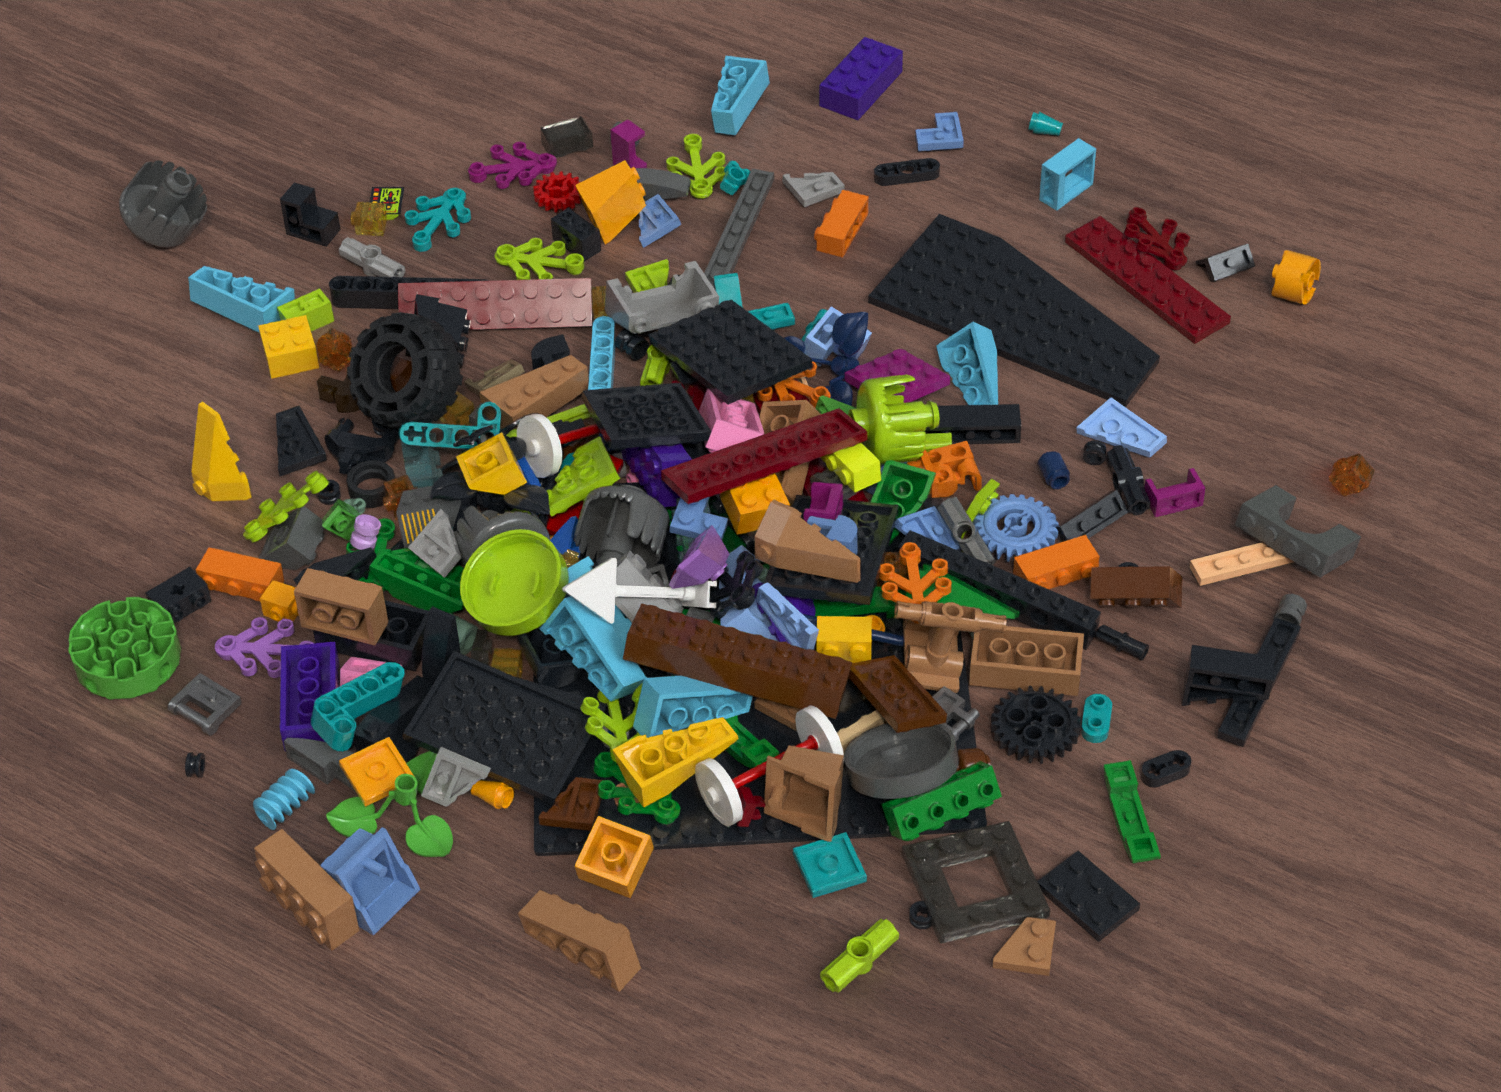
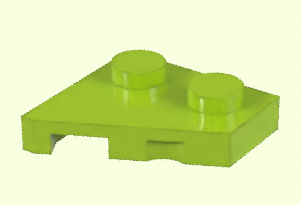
[625,259,669,293]
[961,479,1000,539]

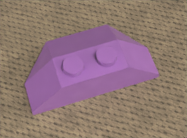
[669,525,730,589]

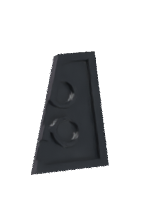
[276,406,327,477]

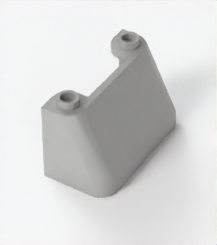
[605,261,719,333]

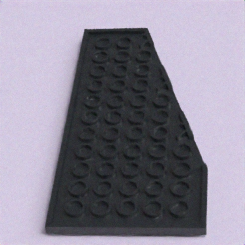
[868,214,1160,407]

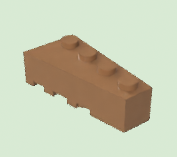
[518,890,641,992]

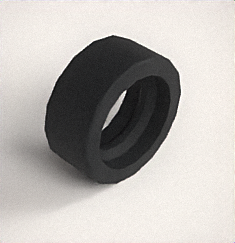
[346,460,397,508]

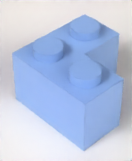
[804,306,872,367]

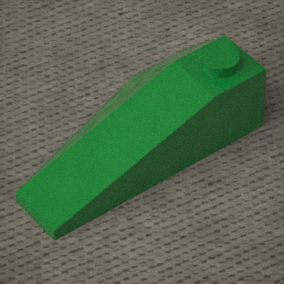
[871,460,936,545]
[905,564,1020,619]

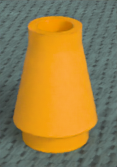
[471,780,514,809]

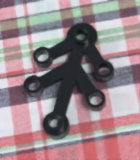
[708,551,763,620]

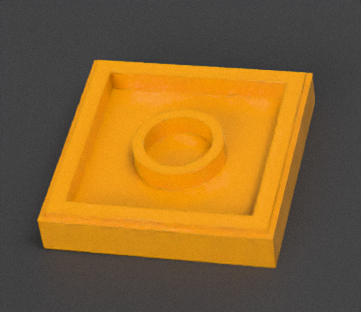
[339,737,415,807]

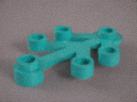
[405,188,471,252]

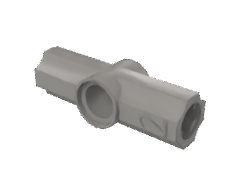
[339,237,405,277]

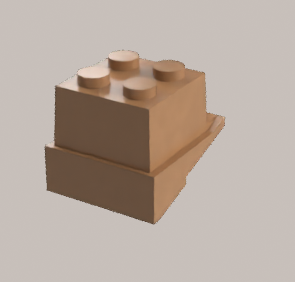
[764,746,844,842]

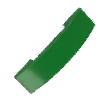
[813,587,907,618]
[725,710,779,768]
[1103,760,1161,863]

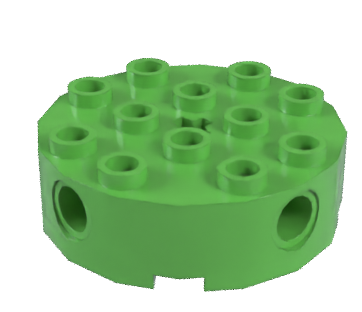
[68,597,181,700]

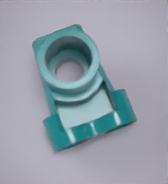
[720,161,751,195]

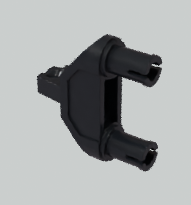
[324,418,399,475]

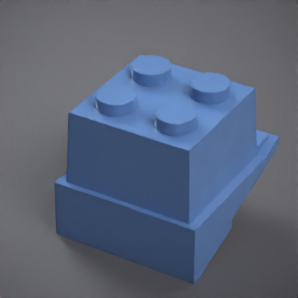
[320,827,420,935]

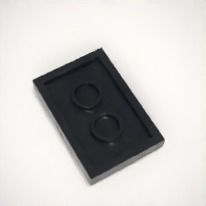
[1037,851,1140,942]

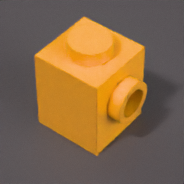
[260,580,299,622]

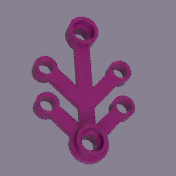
[468,142,557,189]

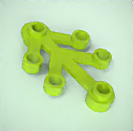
[666,134,725,199]
[495,238,584,280]
[243,471,329,543]
[580,690,641,763]

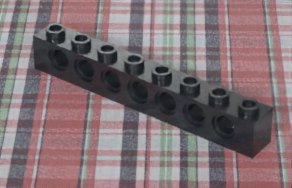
[896,530,1101,650]

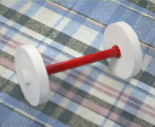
[517,414,601,478]
[695,705,844,827]

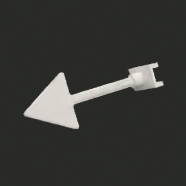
[563,558,717,624]

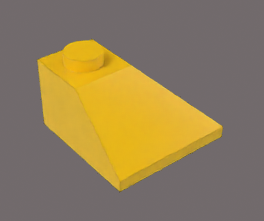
[456,432,527,495]

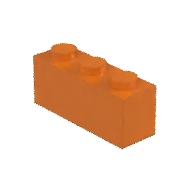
[814,190,869,258]
[1013,535,1100,589]
[196,547,285,601]

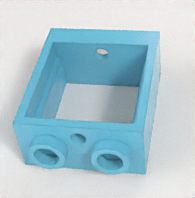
[1039,138,1096,211]

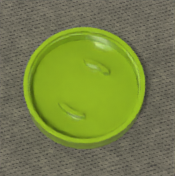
[460,529,569,636]

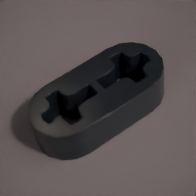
[1141,750,1191,788]

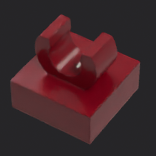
[736,787,766,827]

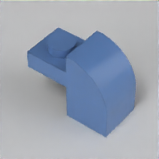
[807,515,858,555]

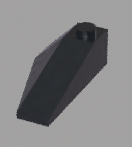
[354,675,434,763]

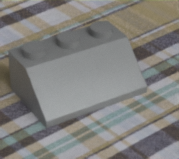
[615,550,684,622]

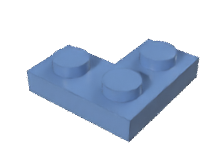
[915,112,964,151]
[670,497,728,540]

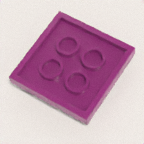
[845,349,950,403]

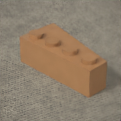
[479,355,589,430]

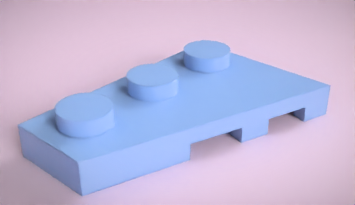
[1076,398,1167,458]
[756,582,819,650]

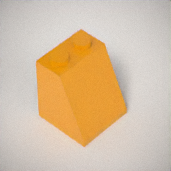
[575,160,646,245]

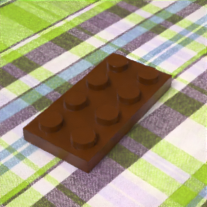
[849,655,947,733]

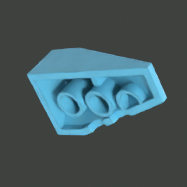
[936,322,998,405]

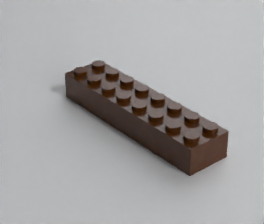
[623,603,852,719]

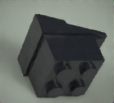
[405,294,471,369]

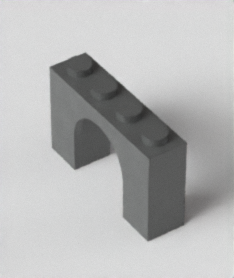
[1235,485,1361,578]

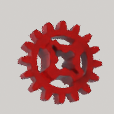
[533,171,581,213]

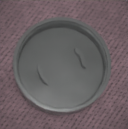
[844,723,959,799]

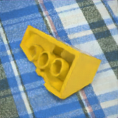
[191,401,252,501]
[612,717,738,807]

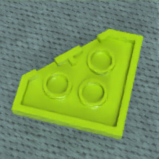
[547,436,620,517]

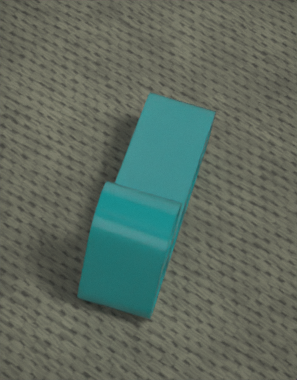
[398,402,501,449]
[311,662,405,751]

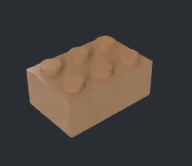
[294,568,388,645]

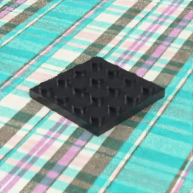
[582,383,711,450]

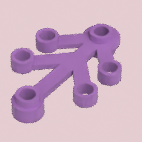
[215,617,313,678]

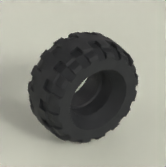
[347,312,463,430]

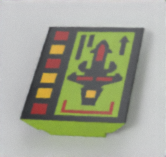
[368,187,404,220]

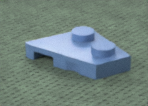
[639,194,682,248]

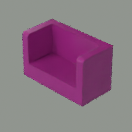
[610,119,647,168]
[1144,468,1205,517]
[804,482,843,522]

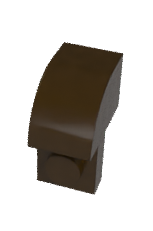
[317,375,360,413]

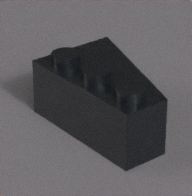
[1182,645,1275,706]

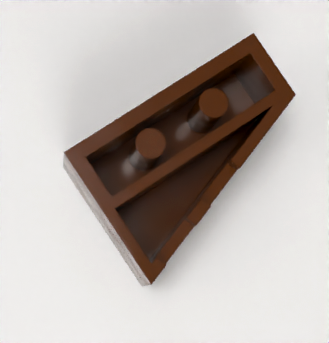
[1090,566,1183,608]

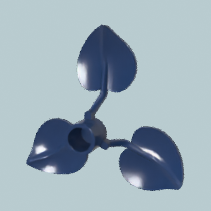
[784,312,868,406]

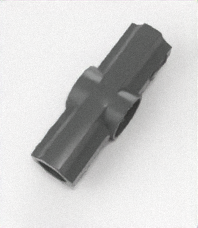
[937,497,996,565]

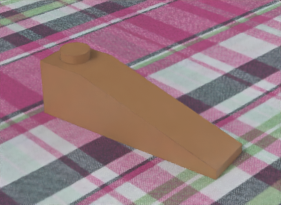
[755,500,860,583]

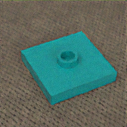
[793,832,867,898]

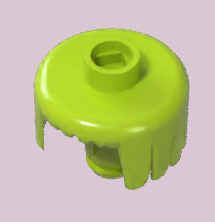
[848,374,940,465]

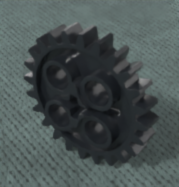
[991,686,1081,764]

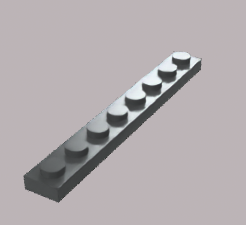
[704,169,774,288]

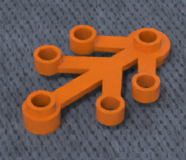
[757,361,831,408]
[879,542,952,624]

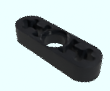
[874,158,940,186]

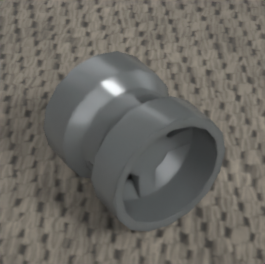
[1274,594,1307,626]

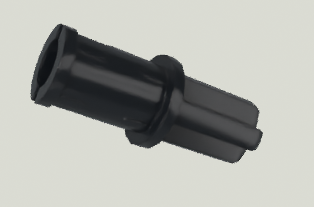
[1096,625,1149,661]

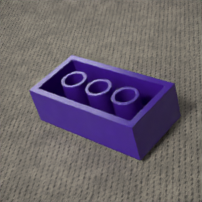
[819,37,903,120]
[622,443,692,507]
[280,642,340,751]

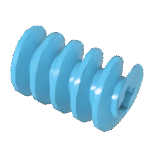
[253,769,315,830]

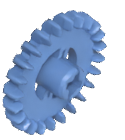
[973,494,1059,562]

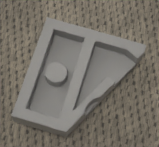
[783,172,845,207]
[408,509,462,578]
[421,747,491,807]

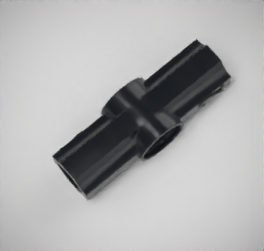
[1106,445,1150,516]

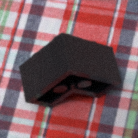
[280,182,341,247]

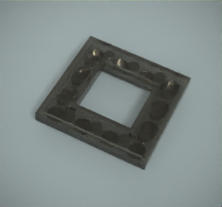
[901,821,1050,944]

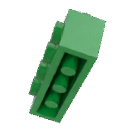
[882,761,1002,841]

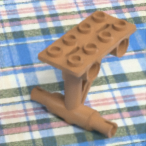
[894,601,1007,693]

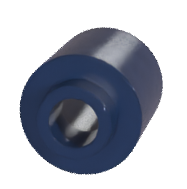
[1037,451,1070,489]

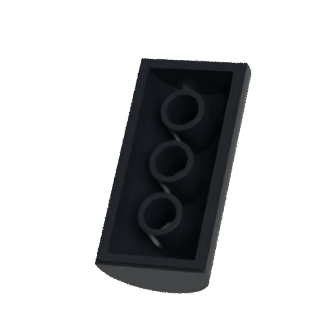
[514,624,585,688]

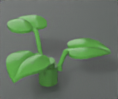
[326,751,453,857]

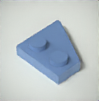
[895,506,961,551]

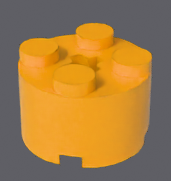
[1272,250,1321,304]

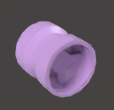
[350,514,381,550]

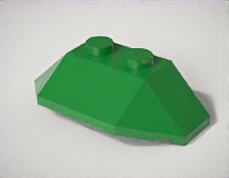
[369,549,464,613]

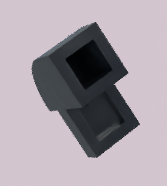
[531,334,570,370]

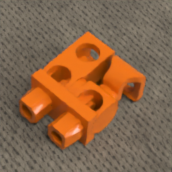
[907,441,982,498]

